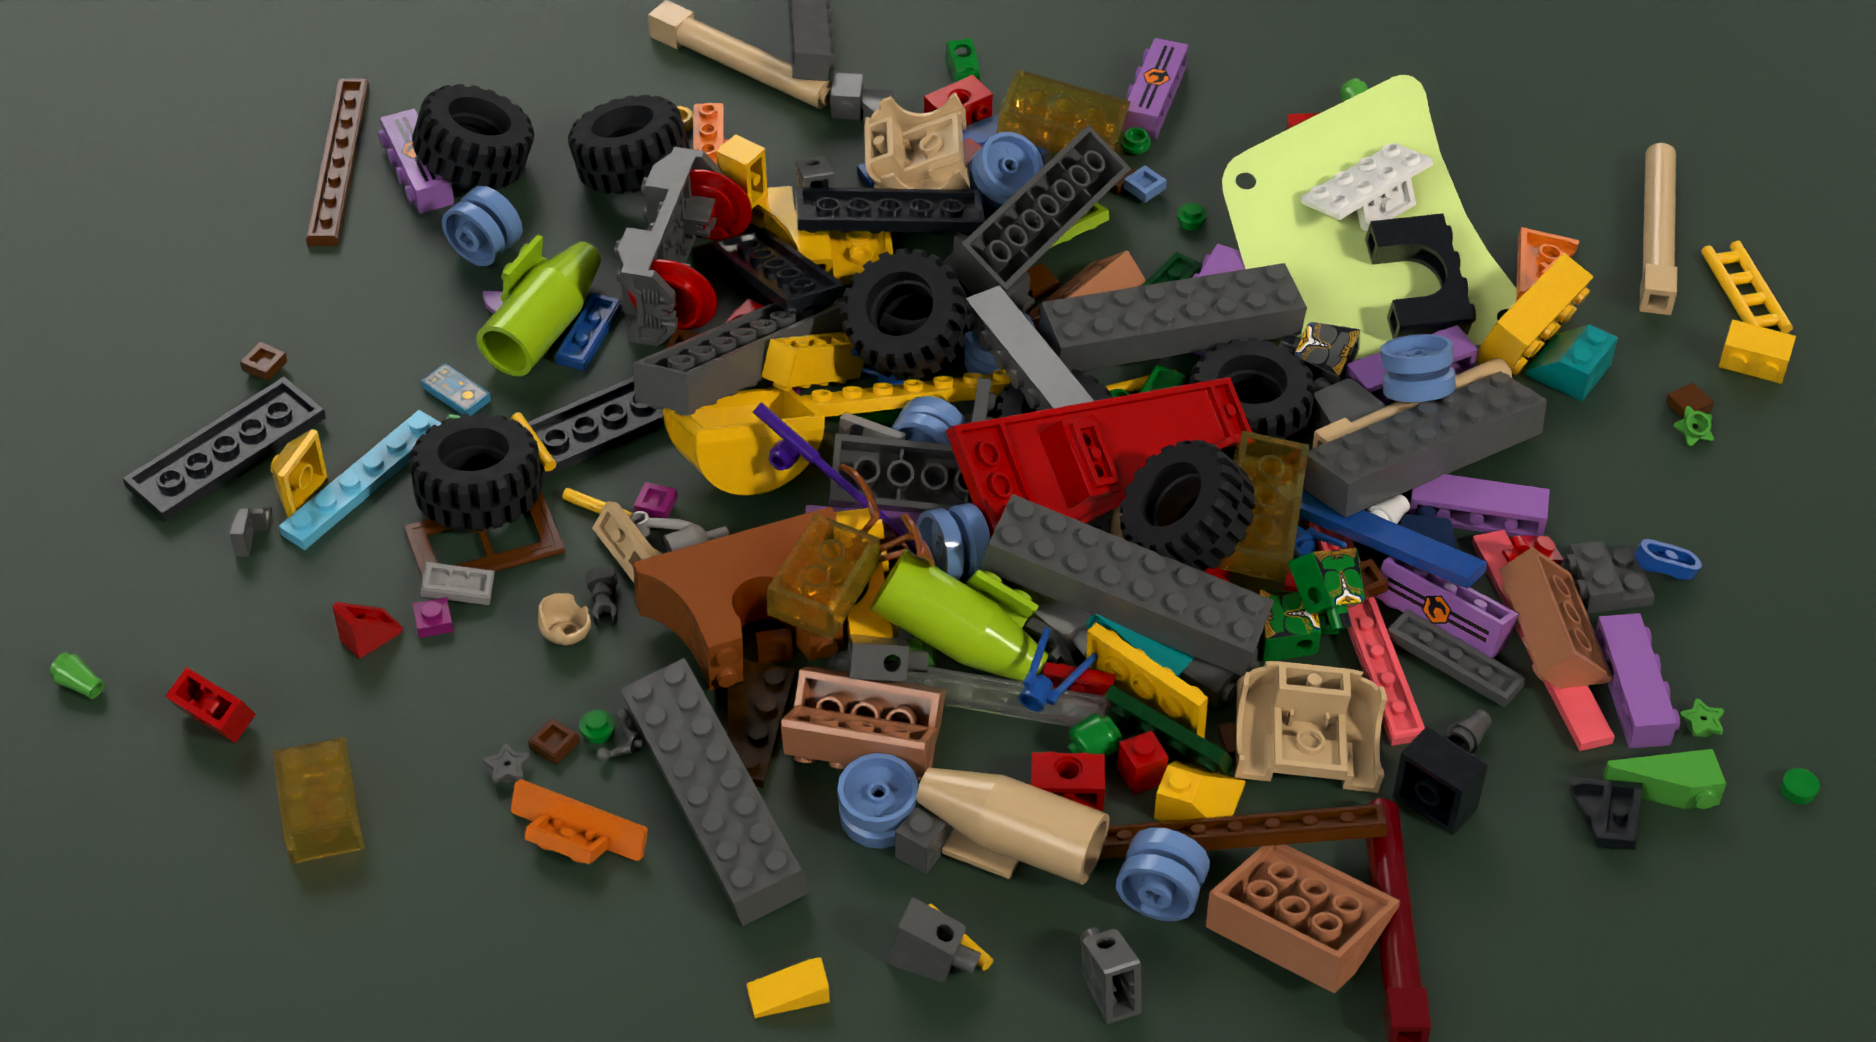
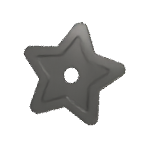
[483,744,531,783]

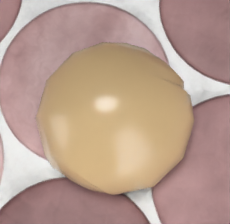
[538,593,591,646]

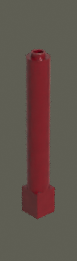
[1365,798,1431,1042]

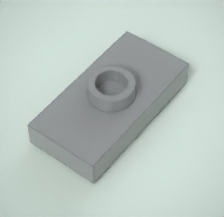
[421,562,495,605]

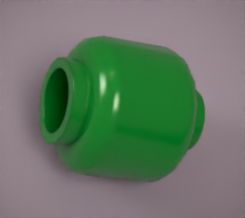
[1067,713,1122,761]

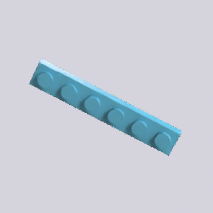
[278,410,441,550]

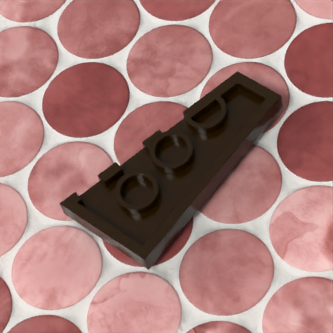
[728,661,796,788]

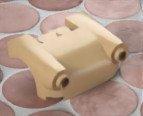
[864,93,970,190]
[1235,661,1387,793]

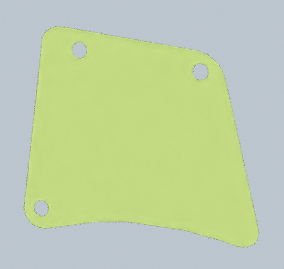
[1222,75,1517,360]

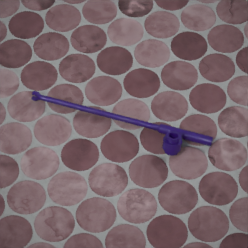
[752,402,965,583]

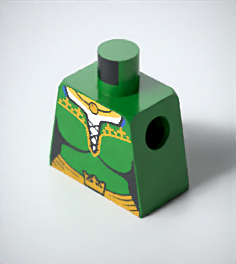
[1288,548,1365,632]
[1259,589,1339,662]

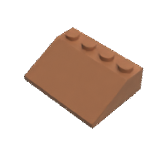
[1206,844,1400,994]

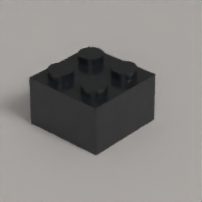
[1393,726,1488,836]

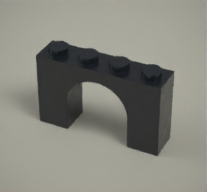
[1365,213,1476,339]

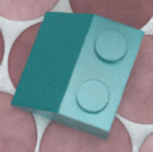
[1525,324,1618,402]

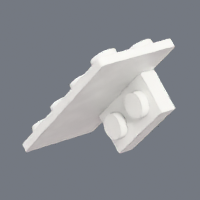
[1300,143,1433,232]

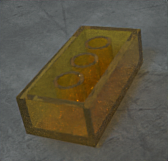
[996,69,1131,152]
[1216,430,1309,582]

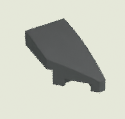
[861,89,893,122]
[230,507,272,557]
[1025,617,1076,667]

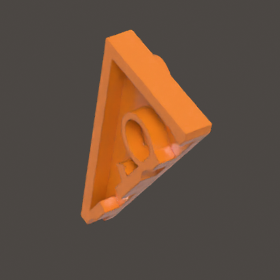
[1516,227,1579,301]

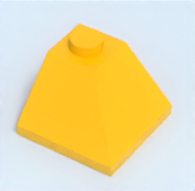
[271,429,328,518]
[1154,760,1246,822]

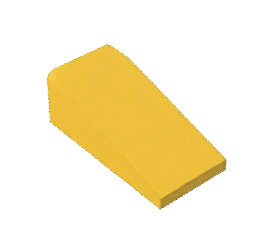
[746,957,830,1018]

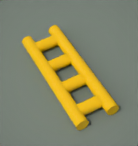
[1701,241,1793,333]

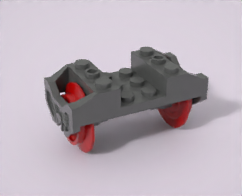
[614,147,752,346]

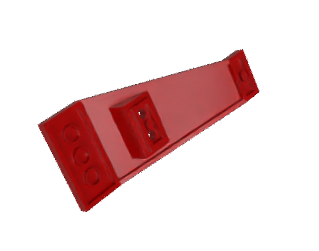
[946,377,1255,537]

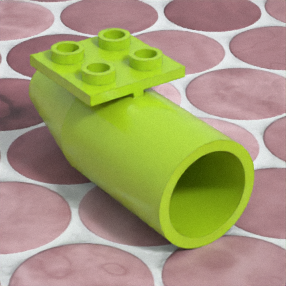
[476,234,601,376]
[870,549,1048,683]

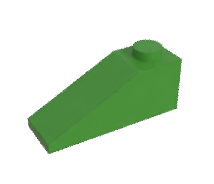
[1602,749,1726,809]

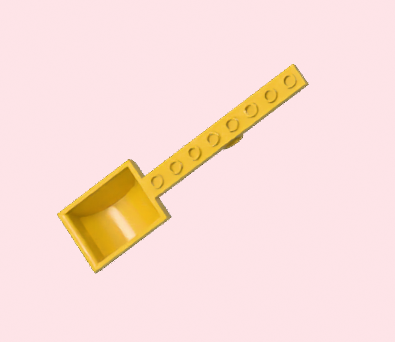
[663,369,1011,495]

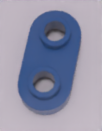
[1634,539,1702,580]

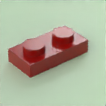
[1043,662,1116,706]

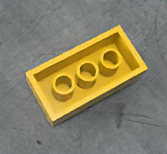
[1476,253,1594,376]

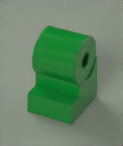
[945,38,980,83]

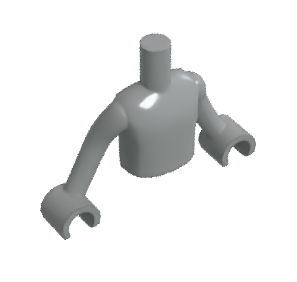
[630,511,729,552]

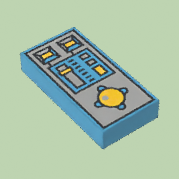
[421,363,491,416]

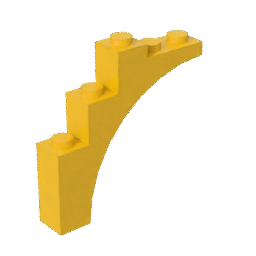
[750,186,833,276]

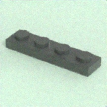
[1387,609,1526,708]

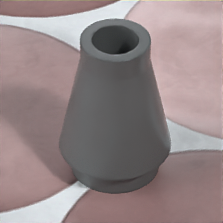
[1446,709,1491,754]

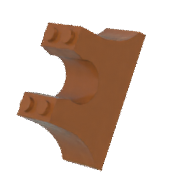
[633,506,844,690]

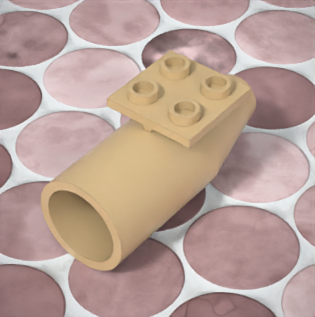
[916,767,1110,885]

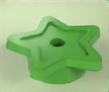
[1673,406,1714,447]
[1679,699,1724,737]

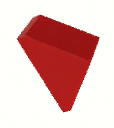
[332,602,403,659]

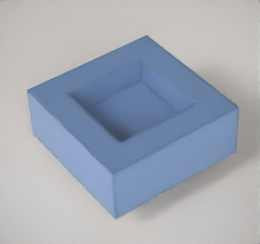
[1123,166,1167,203]

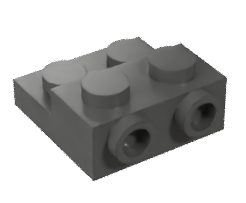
[1564,541,1655,614]

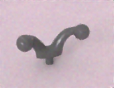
[596,708,645,762]

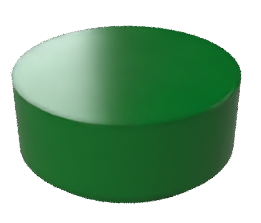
[1780,768,1820,804]

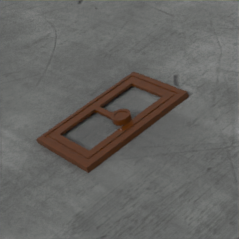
[404,490,565,580]

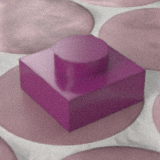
[633,482,678,518]
[413,597,453,638]

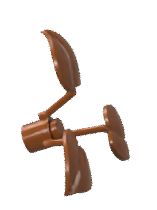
[838,464,935,575]

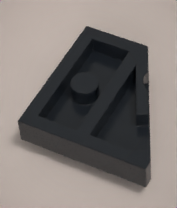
[1570,777,1642,850]

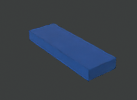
[554,293,622,371]

